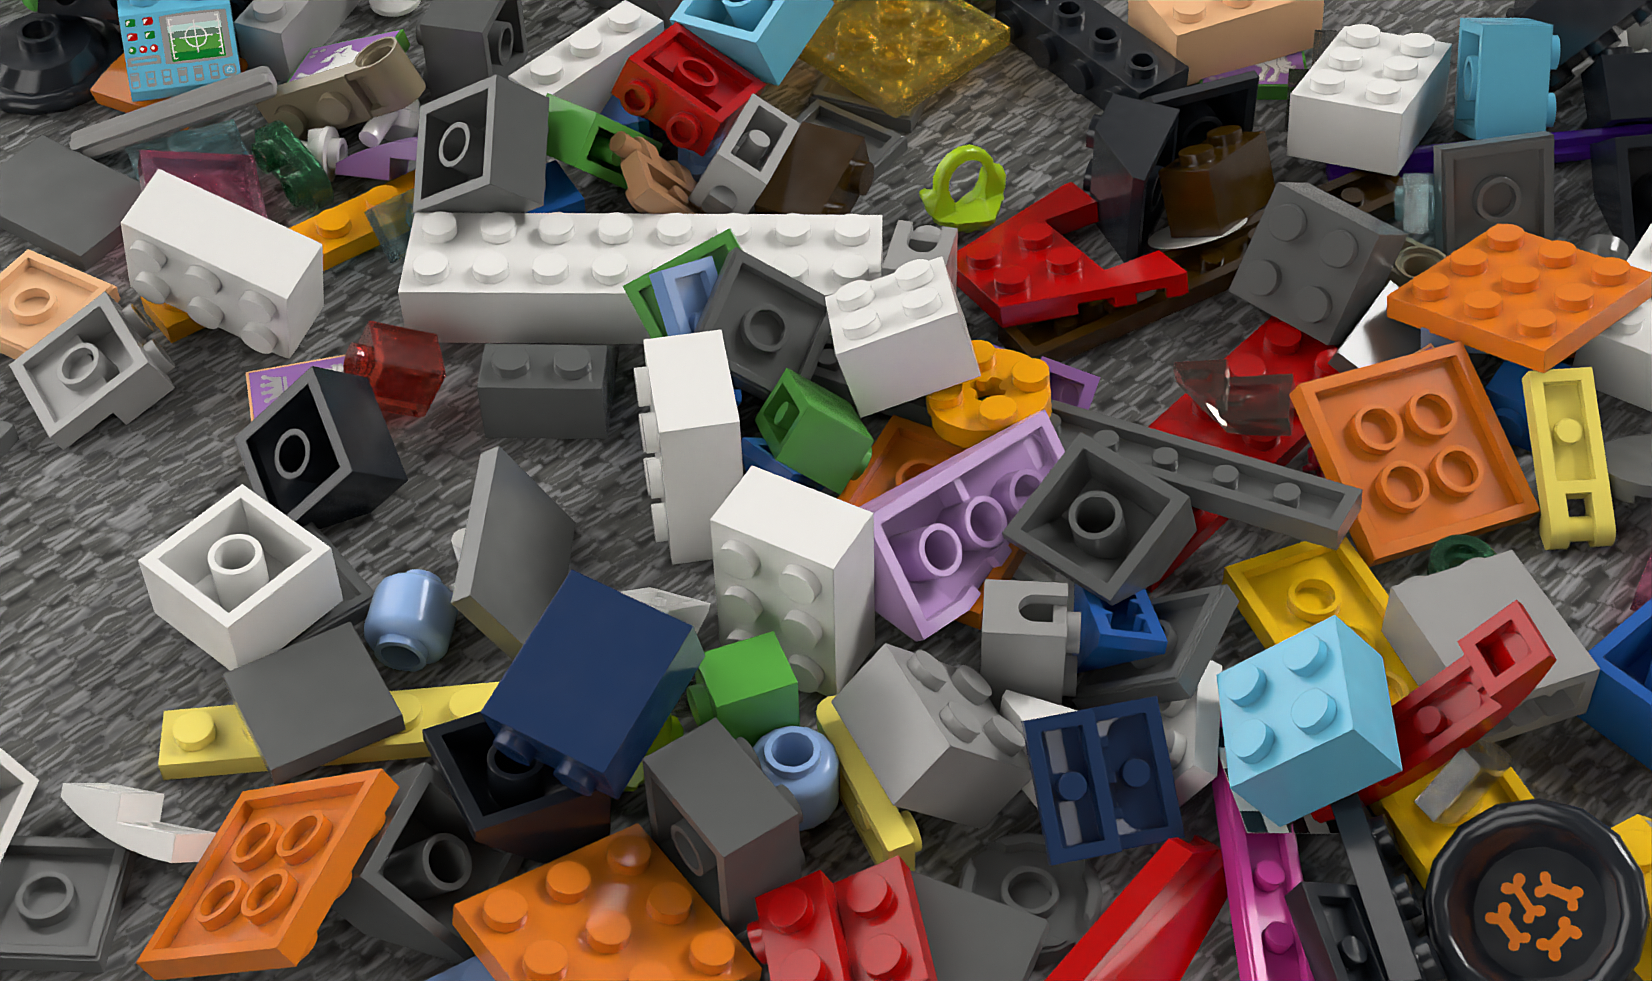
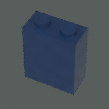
[480,569,705,800]

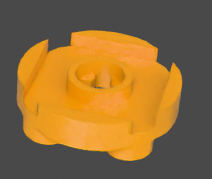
[926,340,1052,448]

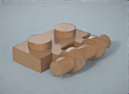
[609,131,707,214]

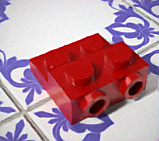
[611,22,766,157]
[747,855,938,981]

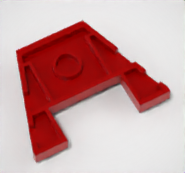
[956,182,1189,328]

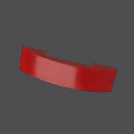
[1311,600,1557,823]

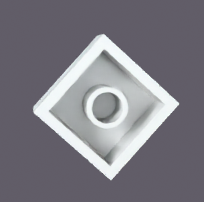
[825,256,981,418]
[138,484,343,671]

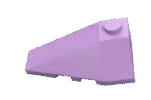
[860,410,1065,642]

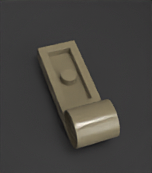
[255,36,426,141]

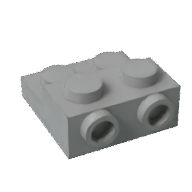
[9,291,176,450]

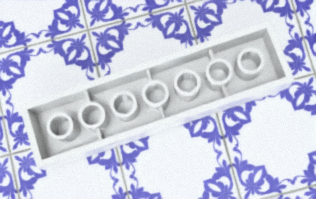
[398,211,883,344]

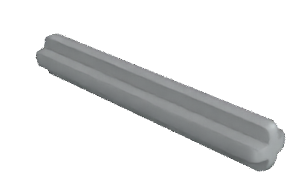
[69,66,278,160]

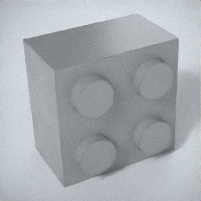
[831,643,1032,829]

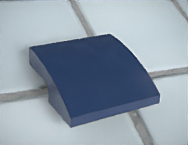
[1021,696,1185,865]

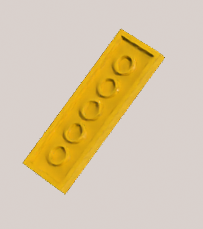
[1222,536,1534,890]

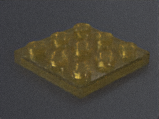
[798,0,1010,118]

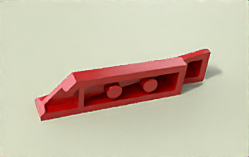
[1044,834,1228,981]

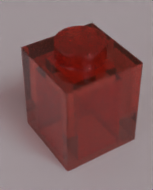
[343,320,446,418]

